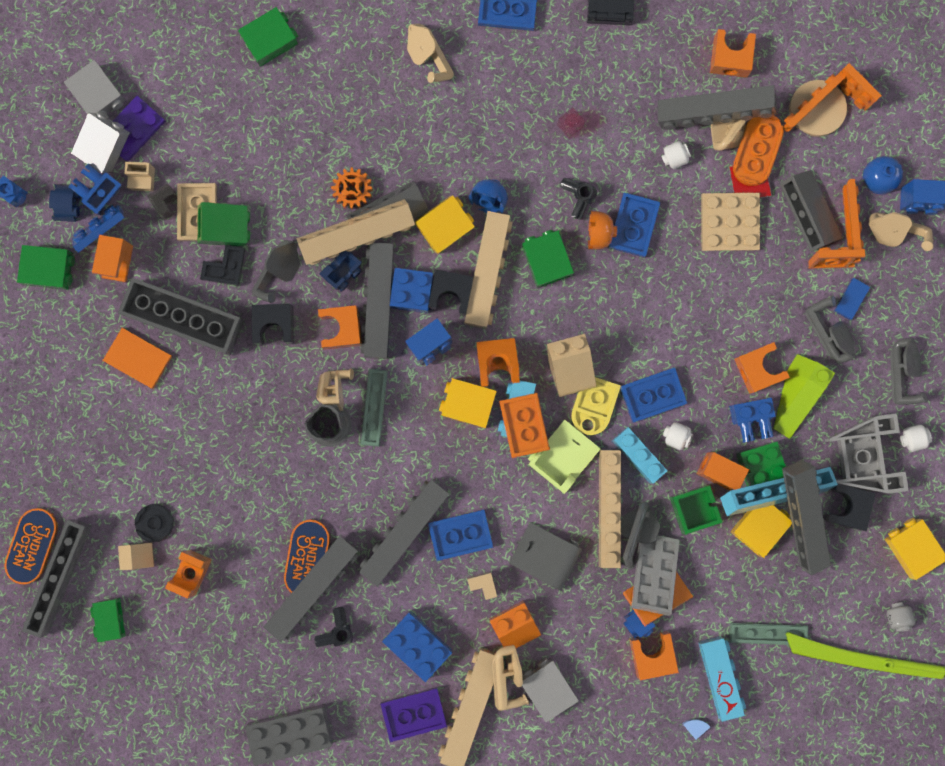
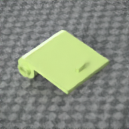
[528,420,601,494]

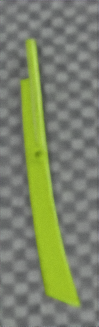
[786,632,945,679]

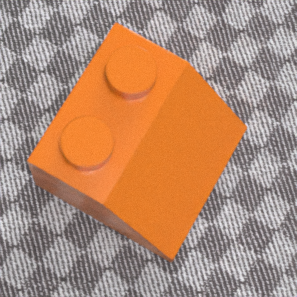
[489,601,541,649]

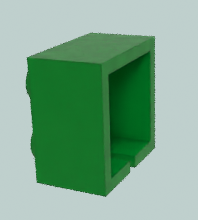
[736,441,786,487]
[669,485,723,535]

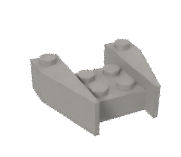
[825,413,909,493]

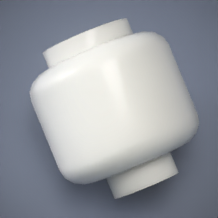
[662,141,691,169]
[663,422,693,450]
[900,425,932,452]

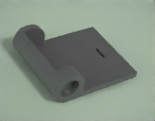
[509,522,583,591]

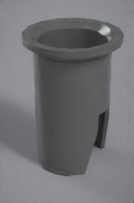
[304,404,352,447]

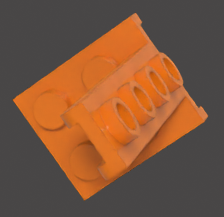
[783,63,882,132]
[808,179,866,269]

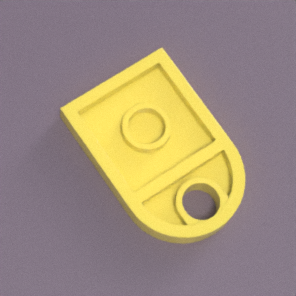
[571,377,620,435]

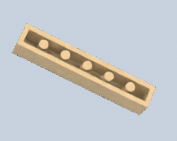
[296,199,415,265]
[464,211,513,329]
[599,450,621,568]
[438,648,496,766]

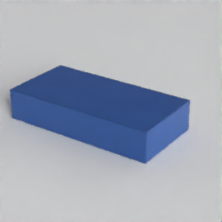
[834,278,870,320]

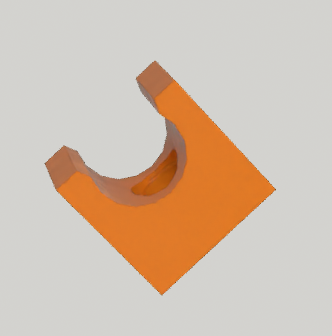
[710,29,756,78]
[92,235,133,283]
[318,305,362,350]
[476,338,520,387]
[734,342,790,394]
[696,452,749,491]
[165,550,212,599]
[629,631,679,680]

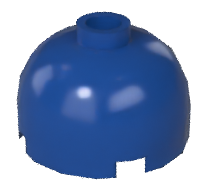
[863,156,903,195]
[468,179,508,214]

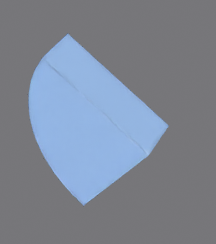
[682,719,710,740]

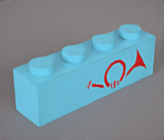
[698,636,746,722]

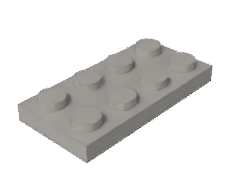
[631,535,680,616]

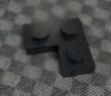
[200,245,245,286]

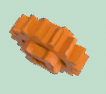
[331,167,373,210]

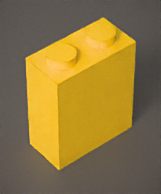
[414,195,475,254]
[439,378,496,429]
[730,505,792,558]
[885,518,945,580]

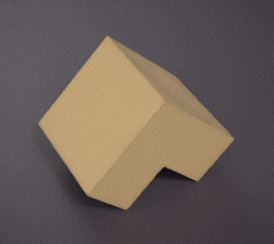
[125,162,155,191]
[118,542,154,570]
[467,571,497,600]

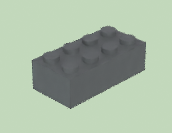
[245,704,333,766]

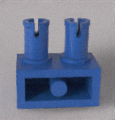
[68,163,122,215]
[729,398,776,443]

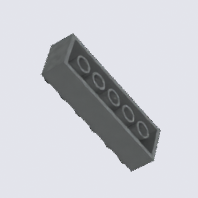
[118,278,244,355]

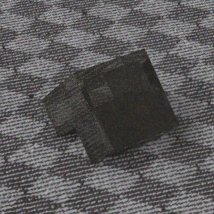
[147,183,177,220]

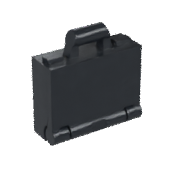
[587,0,634,25]

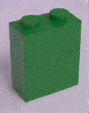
[238,7,299,67]
[197,202,250,246]
[522,230,574,288]
[17,245,75,290]

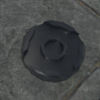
[135,504,174,542]

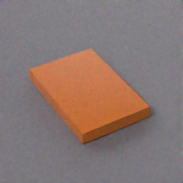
[102,328,172,389]
[499,393,550,458]
[623,572,693,627]

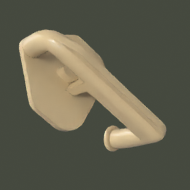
[407,24,454,83]
[711,119,747,151]
[869,212,933,251]
[316,368,354,411]
[492,645,529,711]

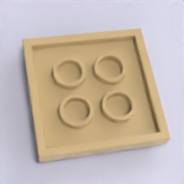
[701,193,760,251]

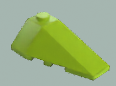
[773,354,835,439]

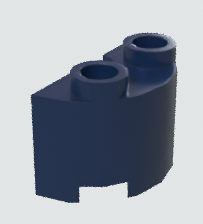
[49,184,81,222]
[319,250,362,292]

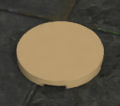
[789,80,847,137]

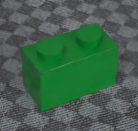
[90,598,126,642]

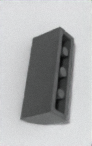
[779,170,843,252]
[346,181,429,246]

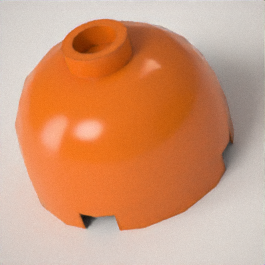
[588,211,617,250]

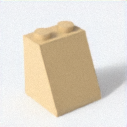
[547,334,596,397]

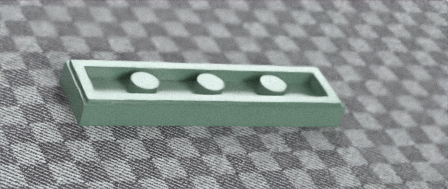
[360,369,388,447]
[729,623,808,645]

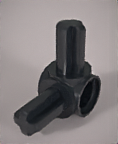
[560,178,597,220]
[314,607,353,647]

